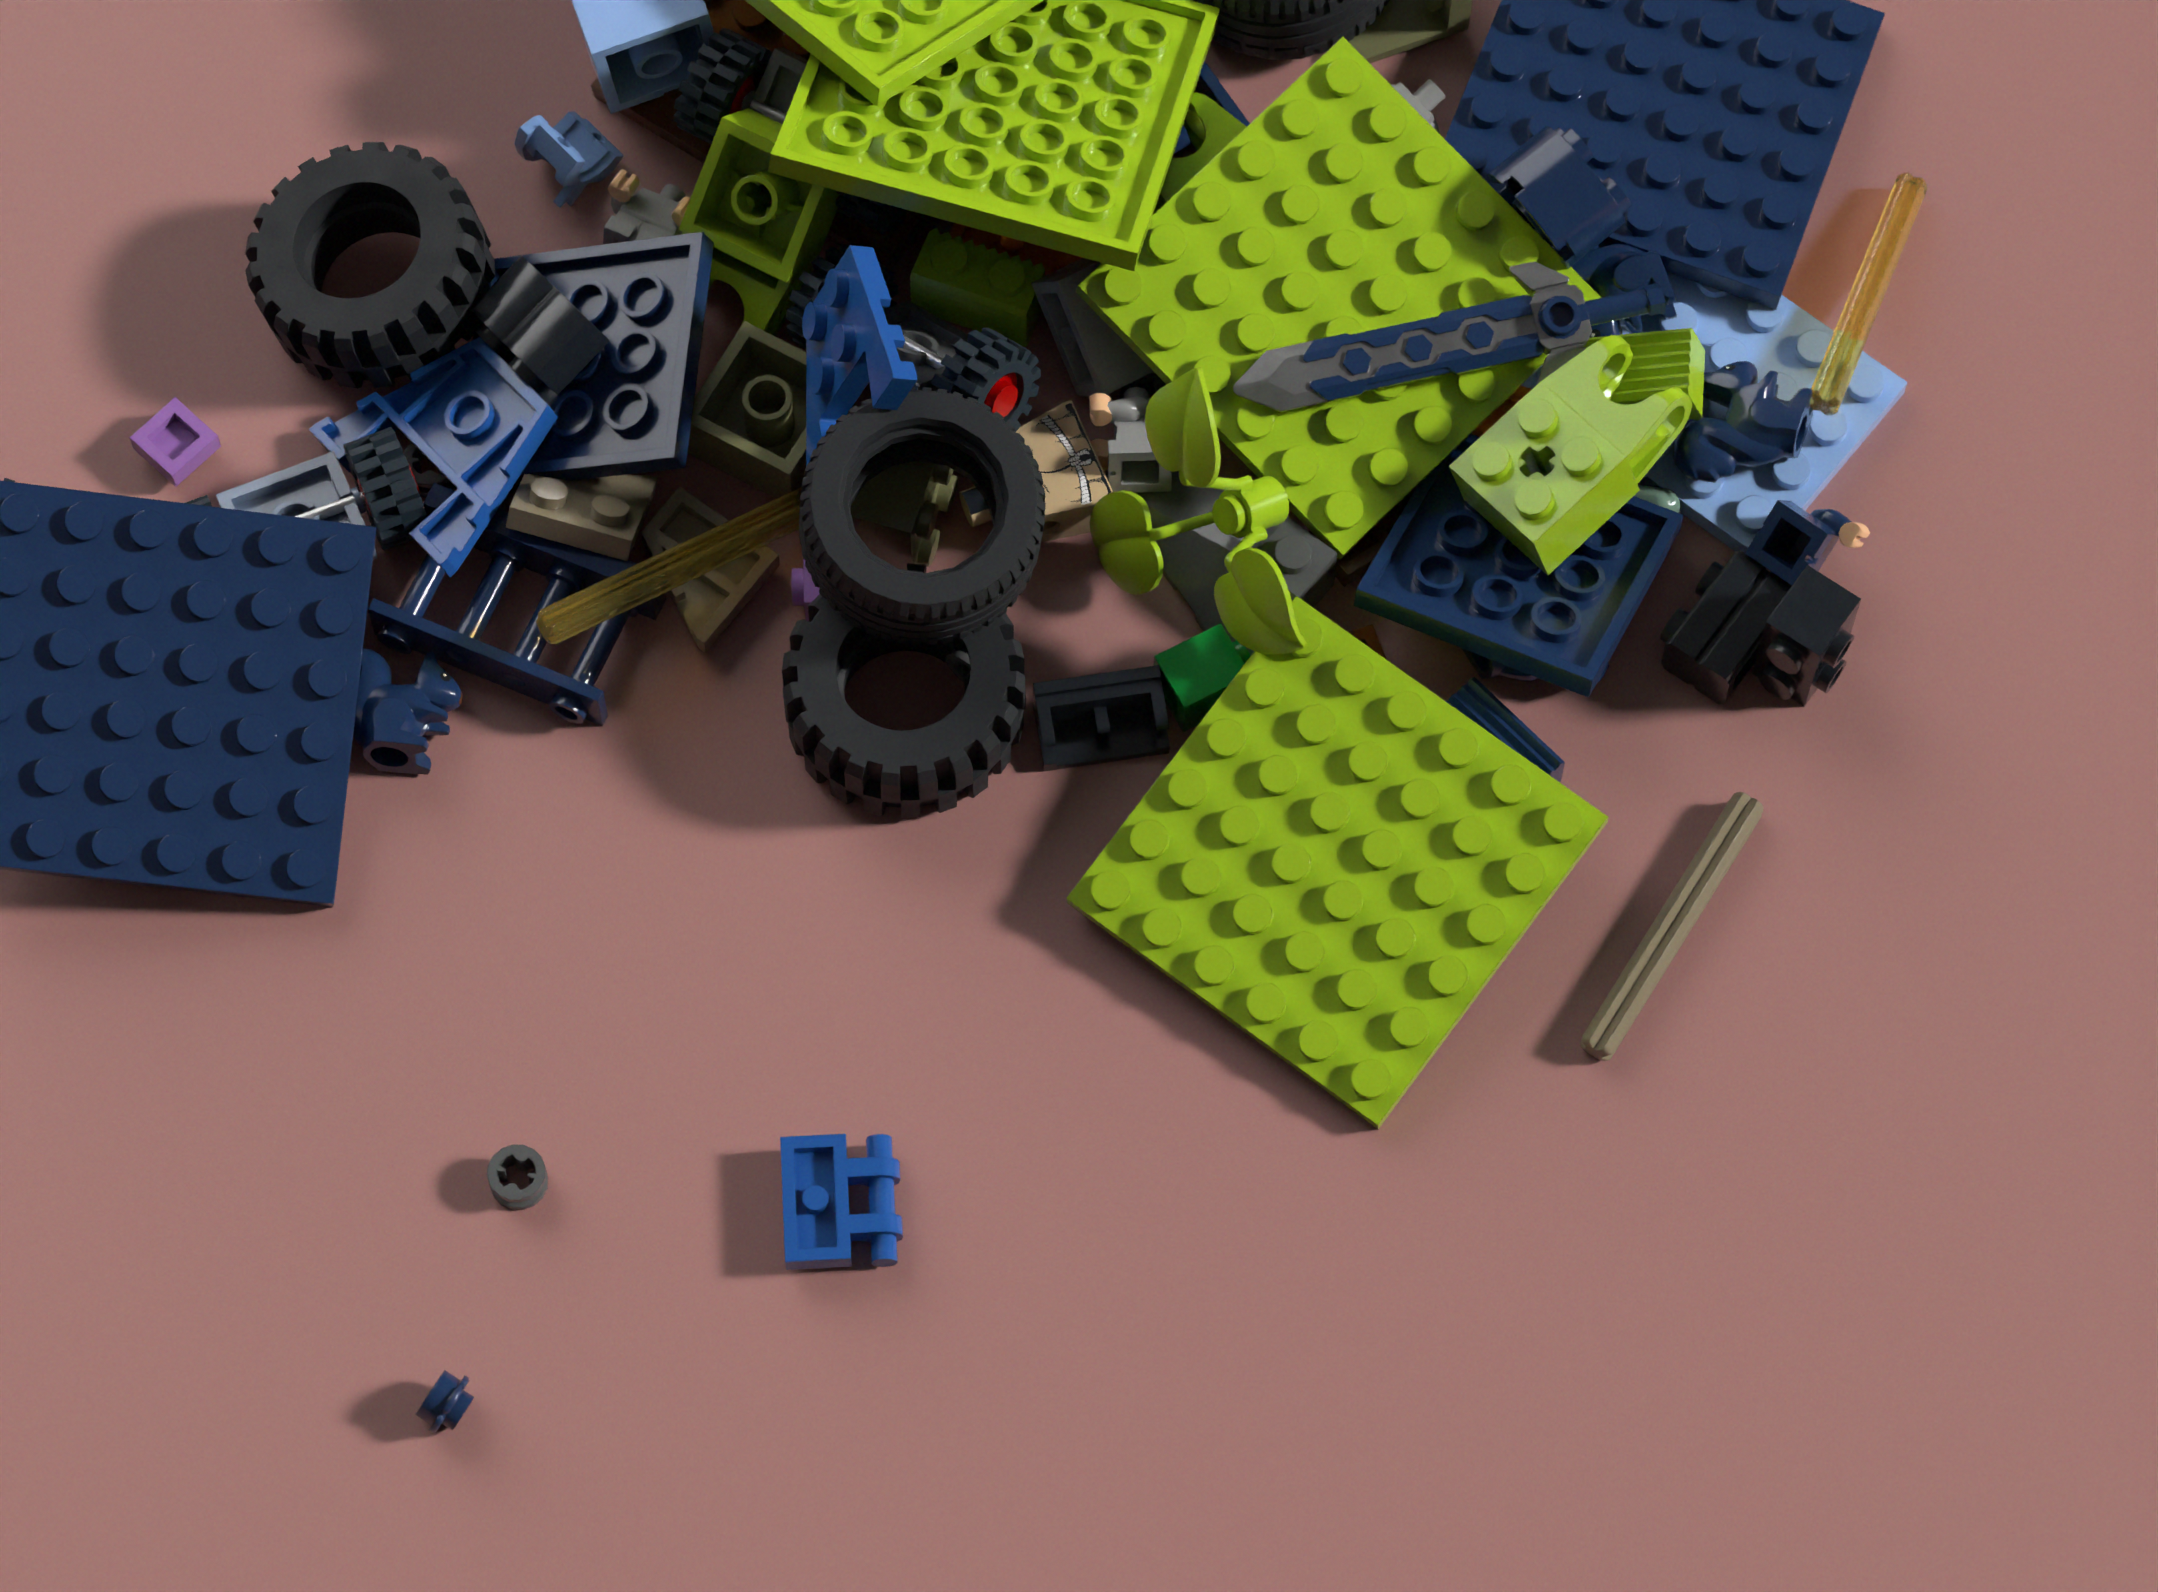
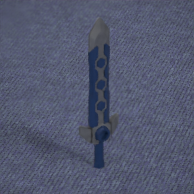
[1233,261,1666,412]

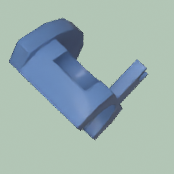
[514,111,624,208]

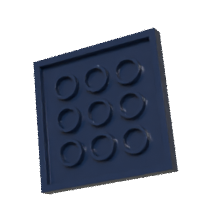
[473,232,714,487]
[1353,434,1683,698]

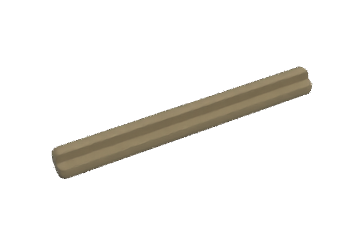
[1581,792,1763,1061]

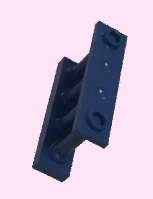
[368,483,666,726]

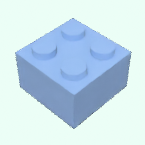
[571,0,714,114]

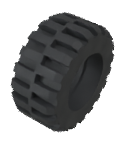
[245,142,495,388]
[782,563,1026,818]

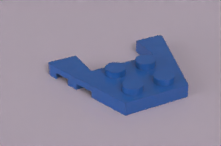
[802,245,917,466]
[309,337,558,577]

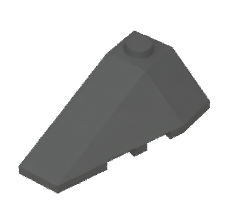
[1105,471,1338,655]

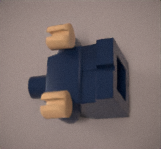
[1745,500,1870,585]

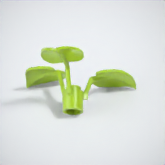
[1089,367,1308,655]

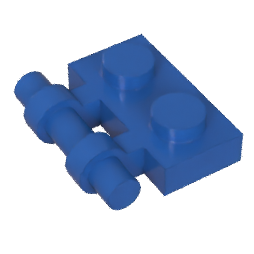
[780,1134,903,1270]

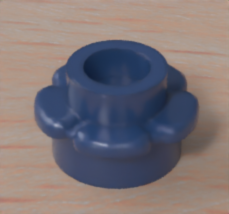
[415,1370,474,1433]

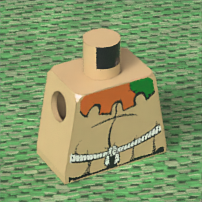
[959,400,1113,542]

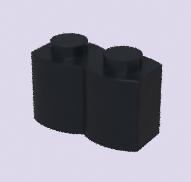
[470,255,610,395]

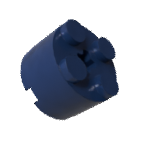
[1487,126,1632,269]

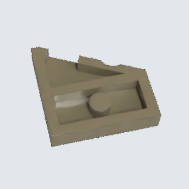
[506,474,658,561]
[641,486,780,653]

